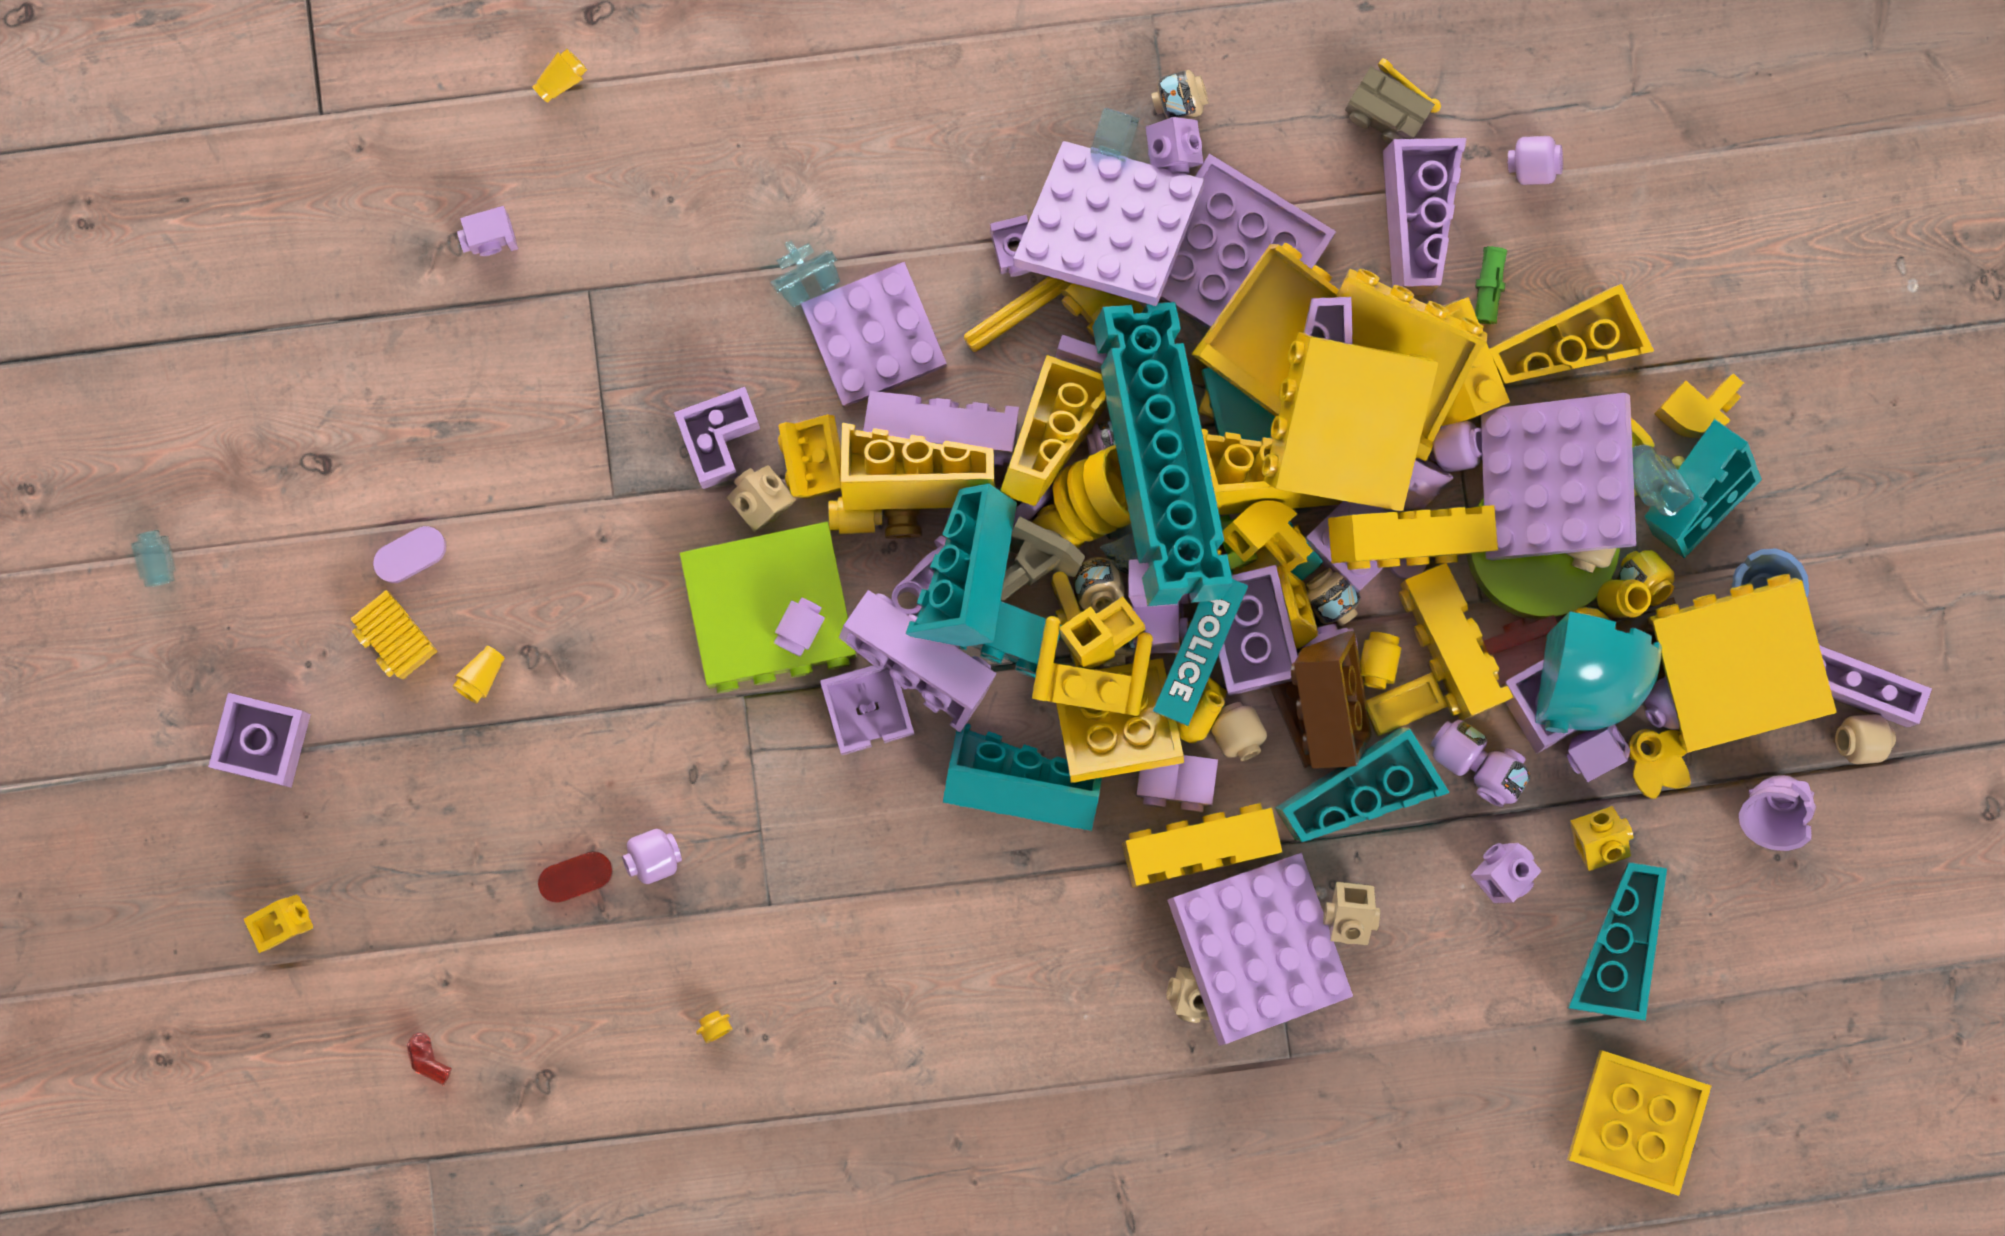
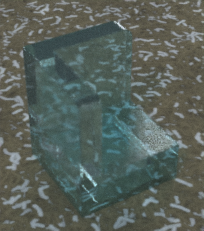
[1090,108,1140,162]

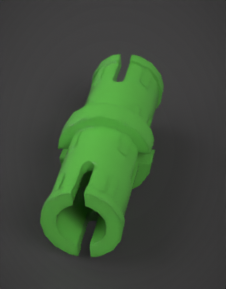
[1475,246,1507,324]

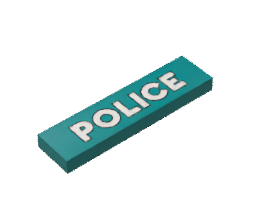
[1153,579,1248,726]

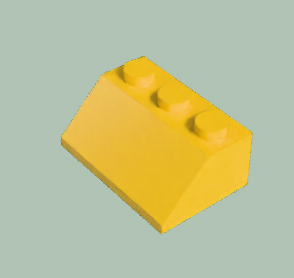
[1441,297,1510,426]

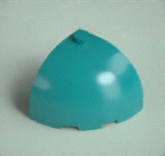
[1535,611,1662,733]

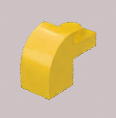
[1654,373,1744,438]
[1222,500,1313,572]
[1059,596,1146,668]

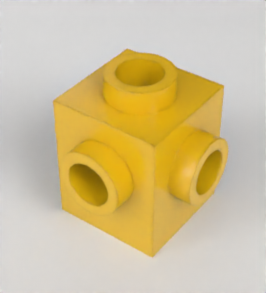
[1570,806,1634,871]

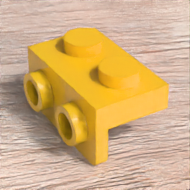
[778,414,841,499]

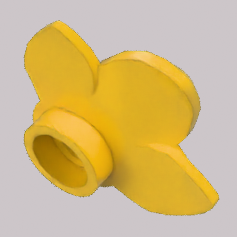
[1628,729,1691,799]

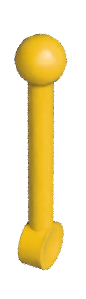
[1377,58,1441,113]

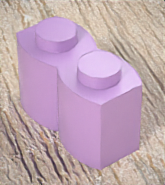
[1136,755,1218,812]

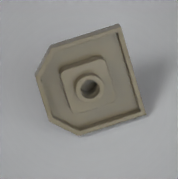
[1001,516,1085,601]

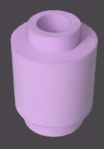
[774,597,825,657]

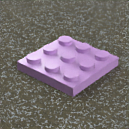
[801,262,947,408]

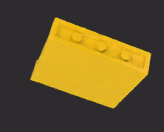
[1191,243,1339,417]
[1335,268,1487,462]
[1262,332,1439,511]
[1648,574,1837,753]

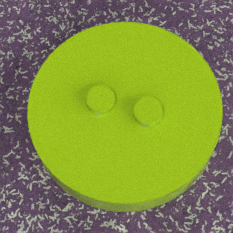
[1466,497,1620,620]

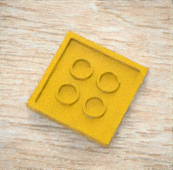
[1056,658,1184,783]
[1567,1050,1712,1196]

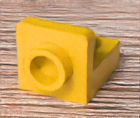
[243,894,313,953]

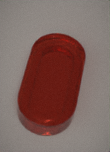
[538,851,613,903]

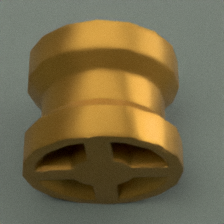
[884,509,922,539]

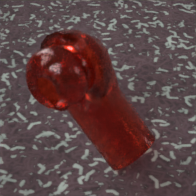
[407,1032,452,1086]

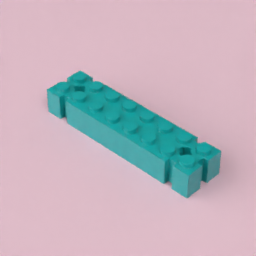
[1092,302,1233,607]

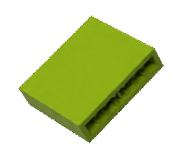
[680,521,857,693]

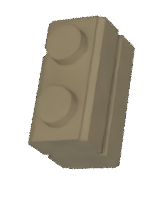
[1345,66,1435,144]

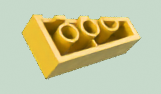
[1489,284,1654,385]
[1000,355,1108,506]
[841,423,995,510]
[1201,429,1343,515]
[1328,505,1498,570]
[1399,563,1514,720]
[1122,803,1282,888]

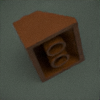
[1291,631,1372,769]

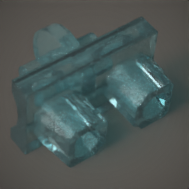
[770,240,840,307]

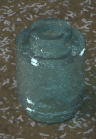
[131,530,177,588]

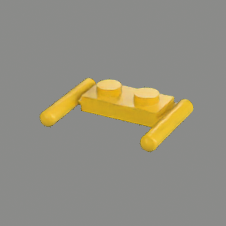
[1032,616,1153,716]

